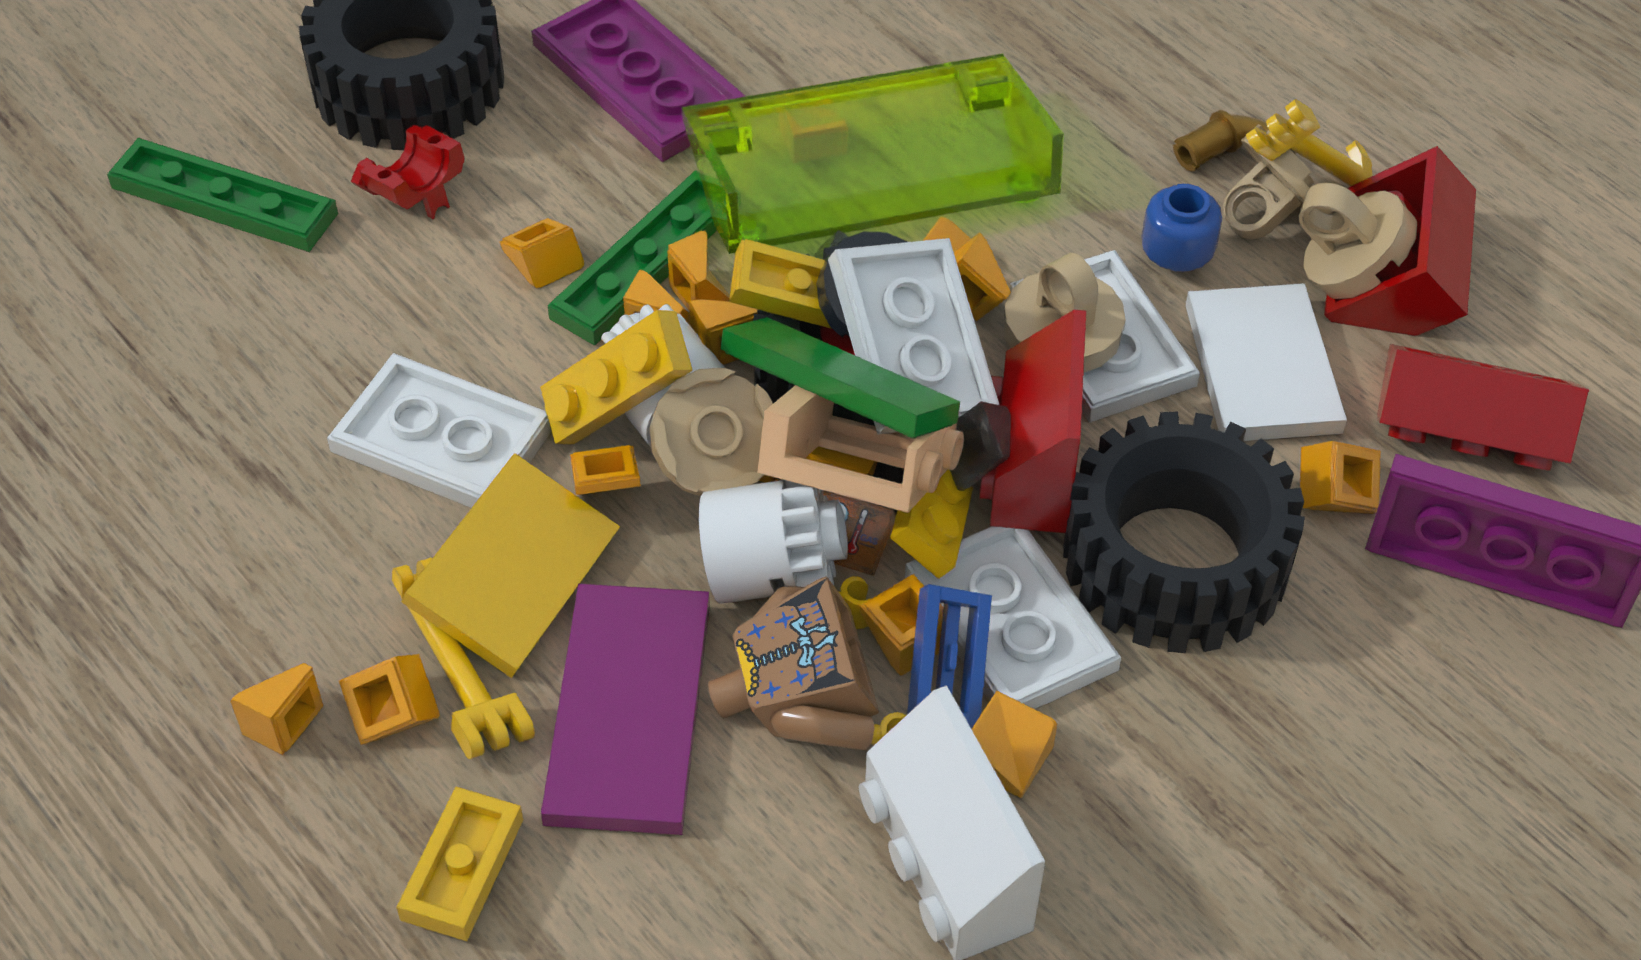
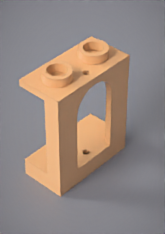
[757,385,964,513]

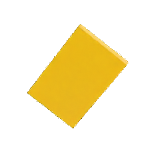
[401,453,620,678]

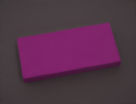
[531,0,750,162]
[1365,454,1641,628]
[541,584,710,835]

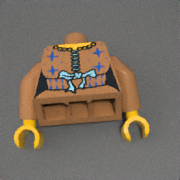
[708,576,906,751]

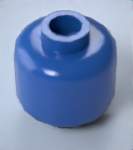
[1141,184,1223,272]

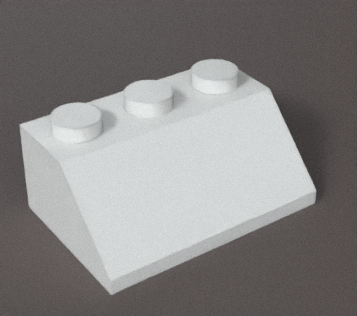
[859,685,1045,960]

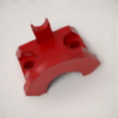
[351,125,465,219]

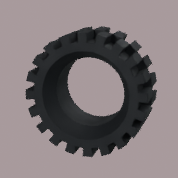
[299,0,504,150]
[1063,411,1305,653]

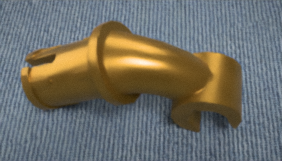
[1173,110,1296,172]

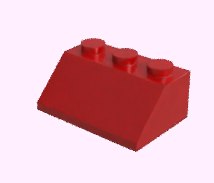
[1324,146,1476,336]
[980,309,1087,533]
[1377,344,1589,471]

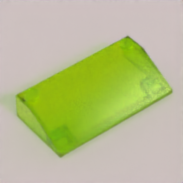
[682,53,1064,254]

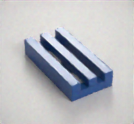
[907,584,992,729]

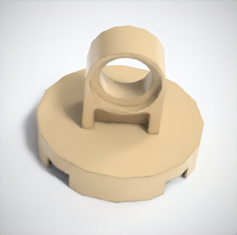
[1222,124,1335,240]
[1299,183,1417,299]
[1004,252,1126,372]
[650,368,773,496]

